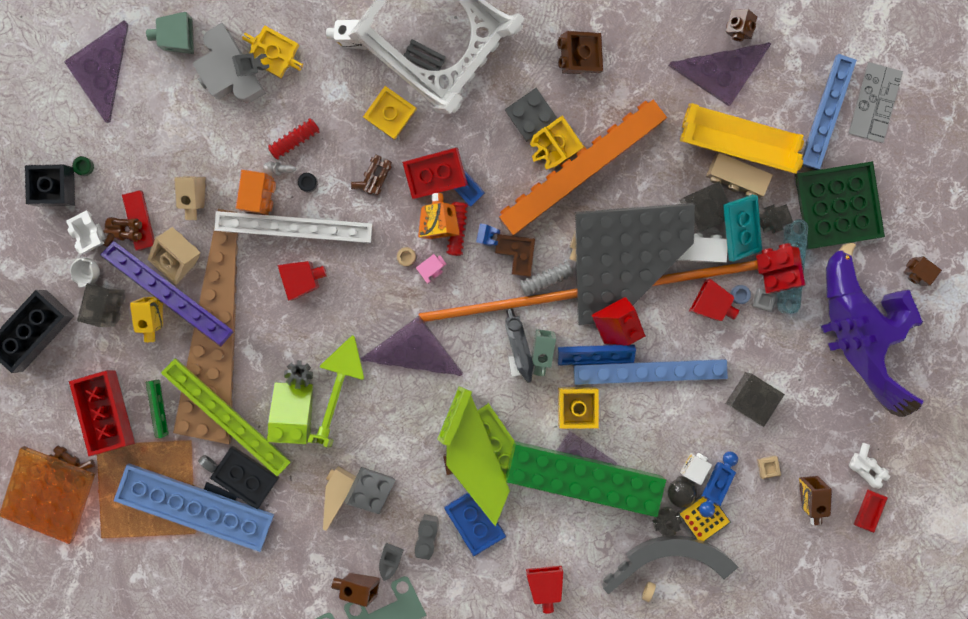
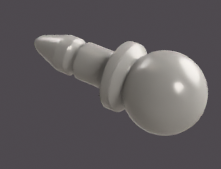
[263,161,296,177]

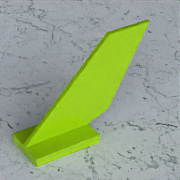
[437,386,510,527]

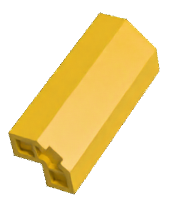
[680,103,804,174]

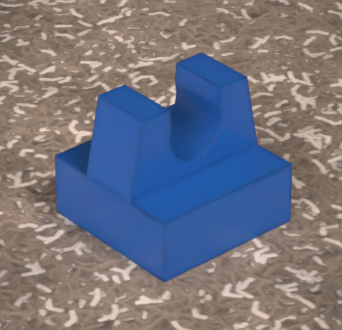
[476,223,501,246]

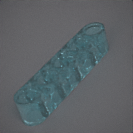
[777,219,808,314]

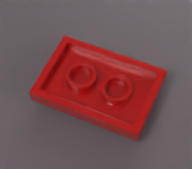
[402,147,468,199]

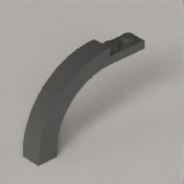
[602,535,739,595]

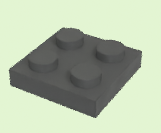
[505,88,558,142]
[344,467,396,514]

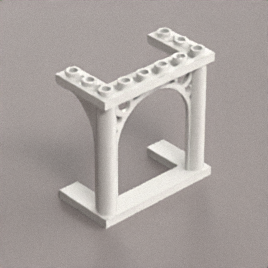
[348,0,525,114]

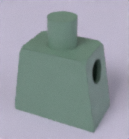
[146,12,194,54]
[532,329,556,376]

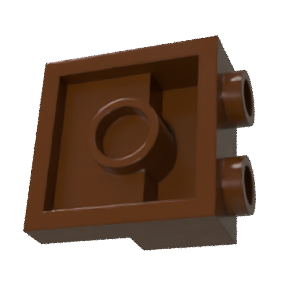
[557,31,603,74]

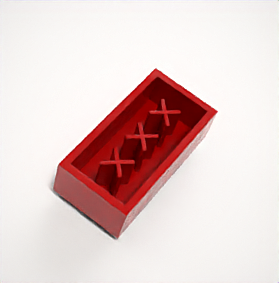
[69,370,135,457]

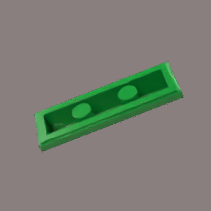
[145,379,169,438]

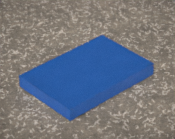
[444,492,506,557]

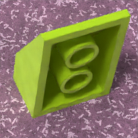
[267,382,313,444]

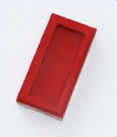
[854,489,888,533]

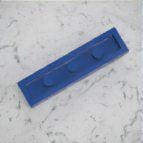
[557,344,636,366]

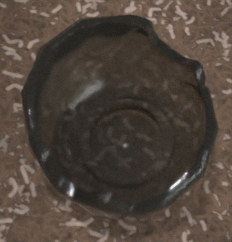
[667,476,697,508]

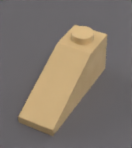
[323,466,356,531]

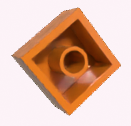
[236,170,276,215]

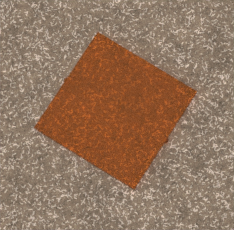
[97,440,196,538]

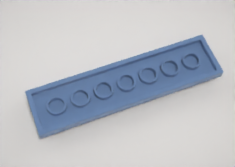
[114,463,275,552]

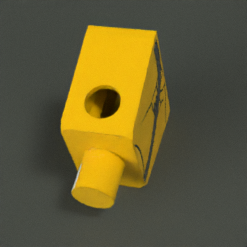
[130,297,163,343]

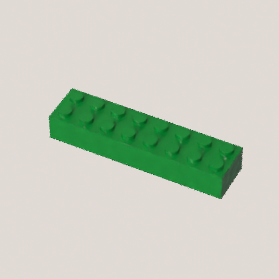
[505,441,666,517]

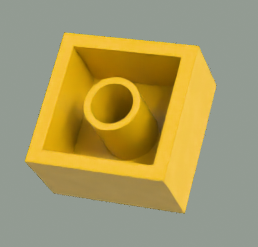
[558,387,599,429]

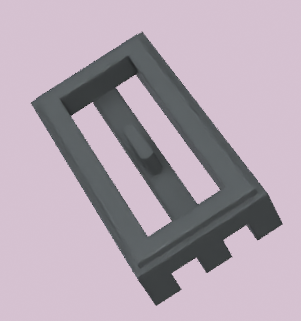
[403,39,446,71]

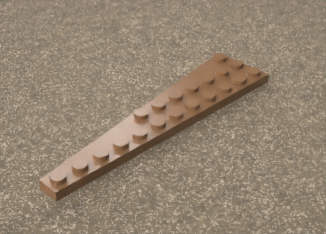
[173,209,238,444]

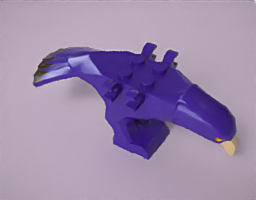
[821,243,924,417]

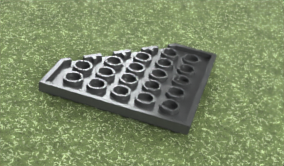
[575,203,695,325]

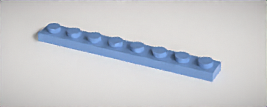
[573,359,728,385]

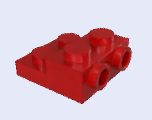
[756,243,805,294]

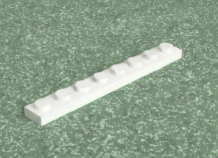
[214,211,372,243]

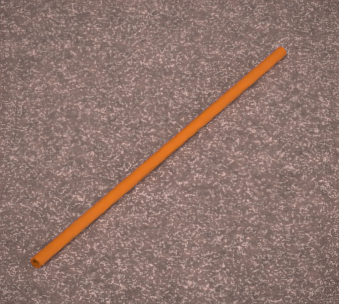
[419,260,758,323]

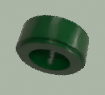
[72,156,94,176]

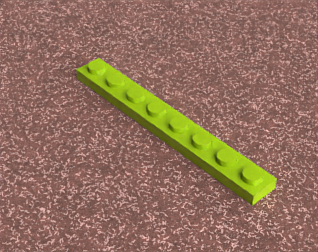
[161,358,291,476]

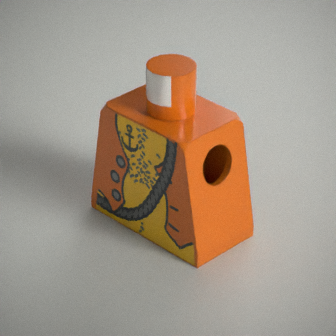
[418,193,459,240]

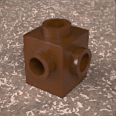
[726,9,757,42]

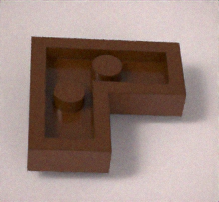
[495,234,535,277]

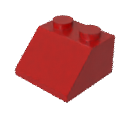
[591,297,646,345]

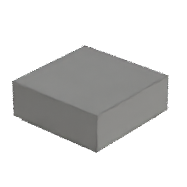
[752,288,777,312]

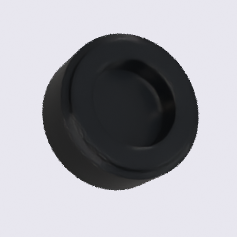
[298,173,318,192]

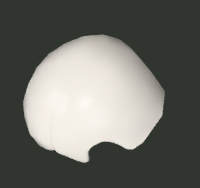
[70,257,100,288]

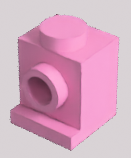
[416,254,447,284]

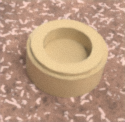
[397,247,416,267]
[642,581,656,602]

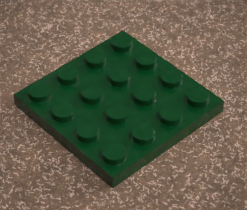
[795,161,885,250]

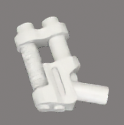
[849,442,890,489]

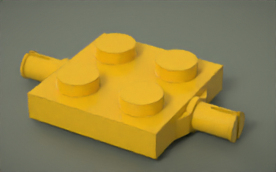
[242,25,303,79]

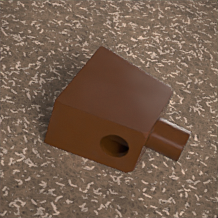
[331,573,380,607]

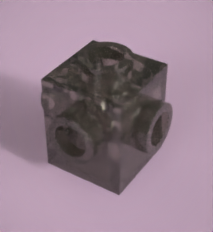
[759,204,793,234]
[652,507,682,537]

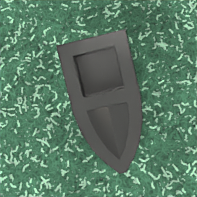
[379,543,404,581]

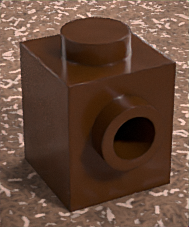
[903,256,942,286]

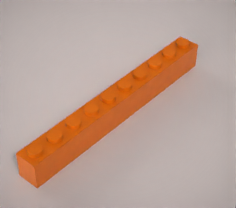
[499,99,667,236]

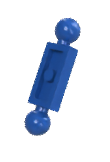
[699,451,738,518]

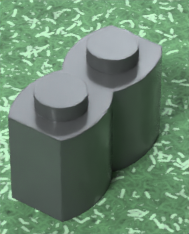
[414,514,439,560]

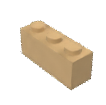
[706,153,773,198]

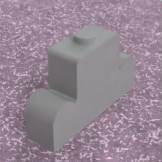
[193,23,266,103]

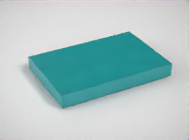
[723,195,762,262]

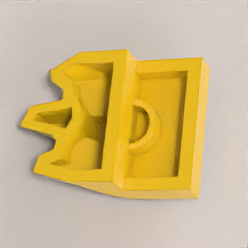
[530,115,585,170]

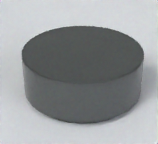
[198,455,218,473]

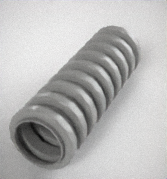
[520,261,574,296]

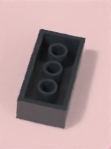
[0,290,74,373]

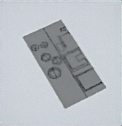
[849,62,903,143]

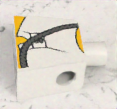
[326,20,368,50]

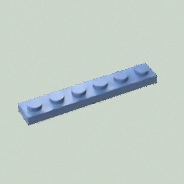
[802,54,857,170]

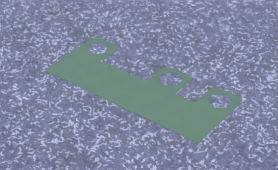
[316,576,427,619]

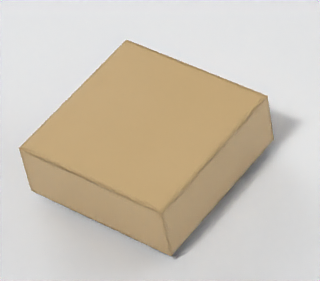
[757,456,781,479]

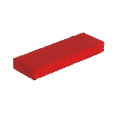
[122,190,155,251]

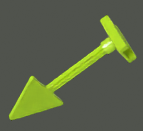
[308,335,364,447]

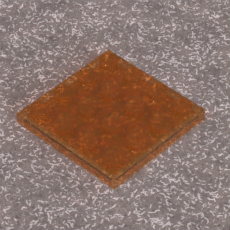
[0,446,95,544]

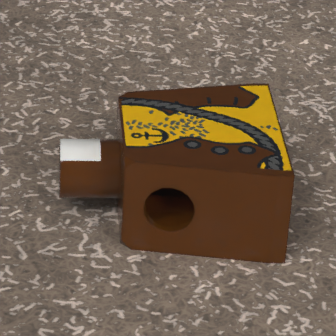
[799,476,832,526]

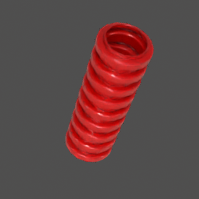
[268,118,320,160]
[446,202,468,256]

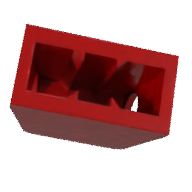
[277,261,327,301]
[689,279,740,321]
[526,565,563,614]

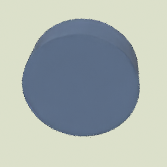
[730,285,751,304]

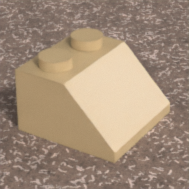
[147,227,201,285]

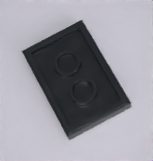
[210,446,280,509]

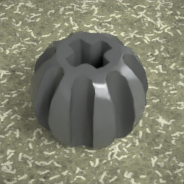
[284,360,313,389]

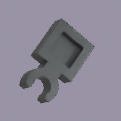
[232,53,270,77]

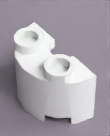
[66,210,105,255]

